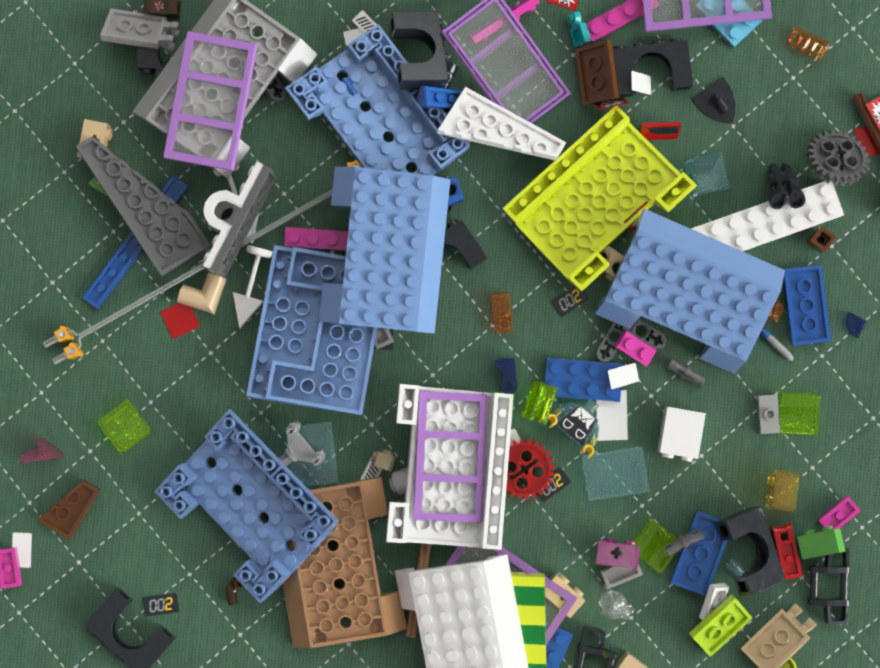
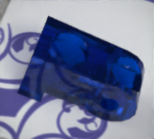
[495,358,517,394]

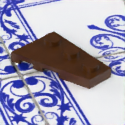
[37,480,101,540]

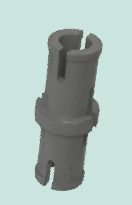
[666,358,706,388]
[664,528,704,556]

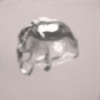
[597,590,635,620]

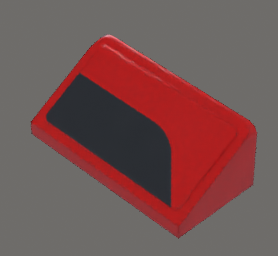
[640,122,681,140]

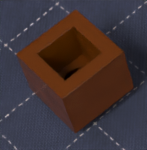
[806,226,837,254]

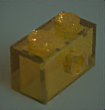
[766,470,800,513]

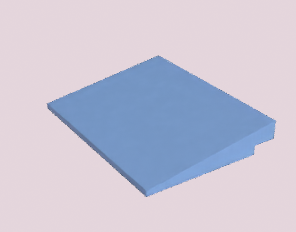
[246,245,377,415]

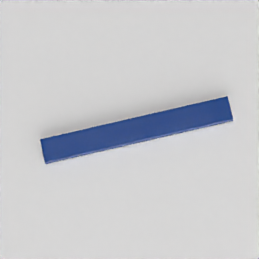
[82,175,189,310]

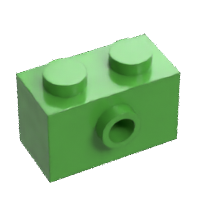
[797,526,845,560]

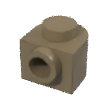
[371,449,396,472]

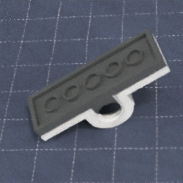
[203,162,277,279]

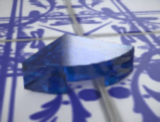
[846,312,867,338]

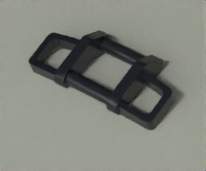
[808,547,850,625]
[575,626,618,668]

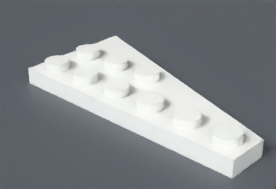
[437,87,566,161]

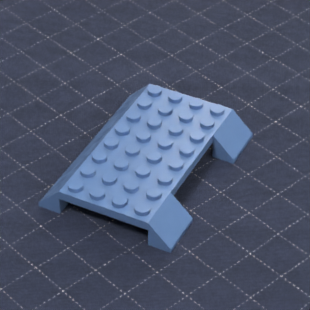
[319,166,450,333]
[595,208,785,374]

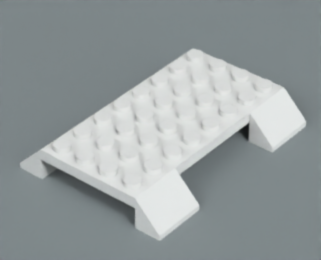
[386,384,514,550]
[395,554,528,668]

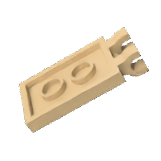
[741,603,817,668]

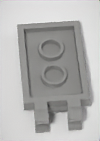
[100,9,179,51]

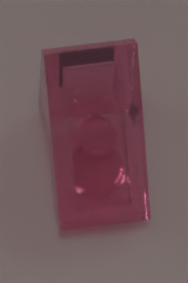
[20,437,64,463]

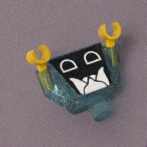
[543,399,599,458]

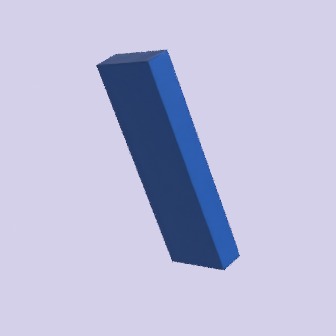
[419,86,462,110]

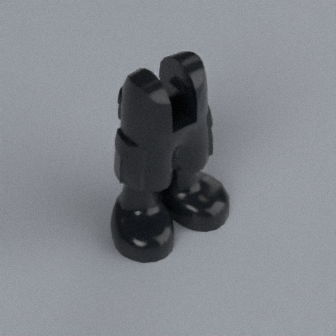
[768,163,806,209]

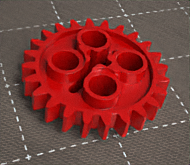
[506,438,555,500]

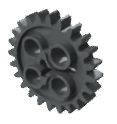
[806,129,870,186]

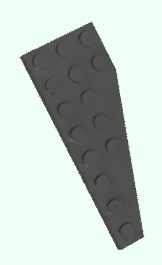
[76,136,211,277]

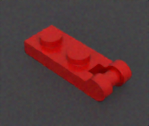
[771,523,803,580]

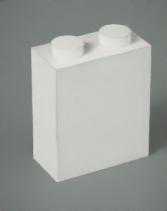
[657,406,706,462]

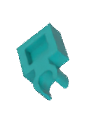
[567,11,591,48]

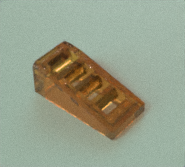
[786,26,830,62]

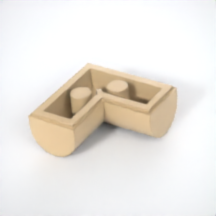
[177,272,227,315]

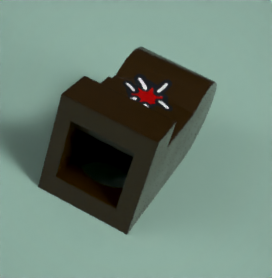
[143,0,181,18]

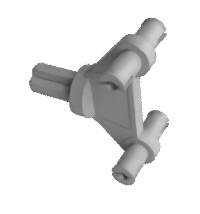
[279,420,326,466]

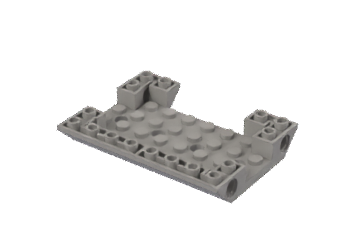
[132,0,317,179]

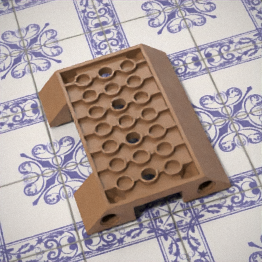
[283,477,407,648]

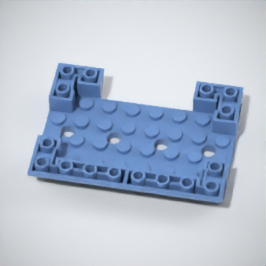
[285,24,470,176]
[154,409,339,603]

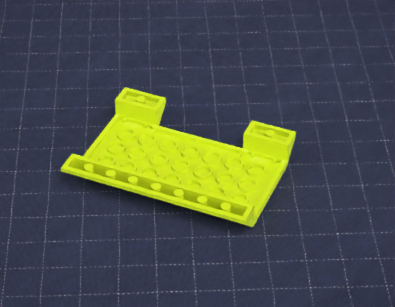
[503,106,697,292]

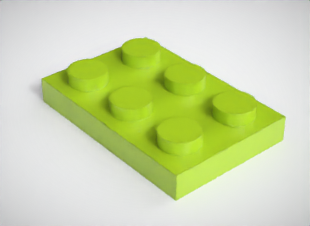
[689,594,752,657]

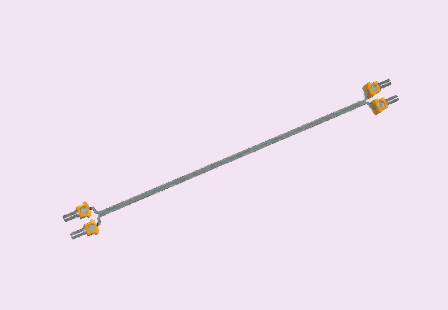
[43,160,363,364]

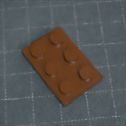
[575,40,619,106]

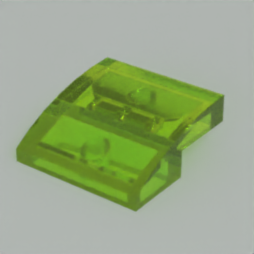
[521,380,558,425]
[779,392,821,435]
[97,399,152,455]
[633,518,678,574]

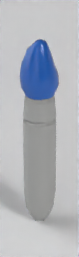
[760,328,793,361]

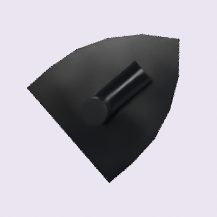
[692,77,735,124]

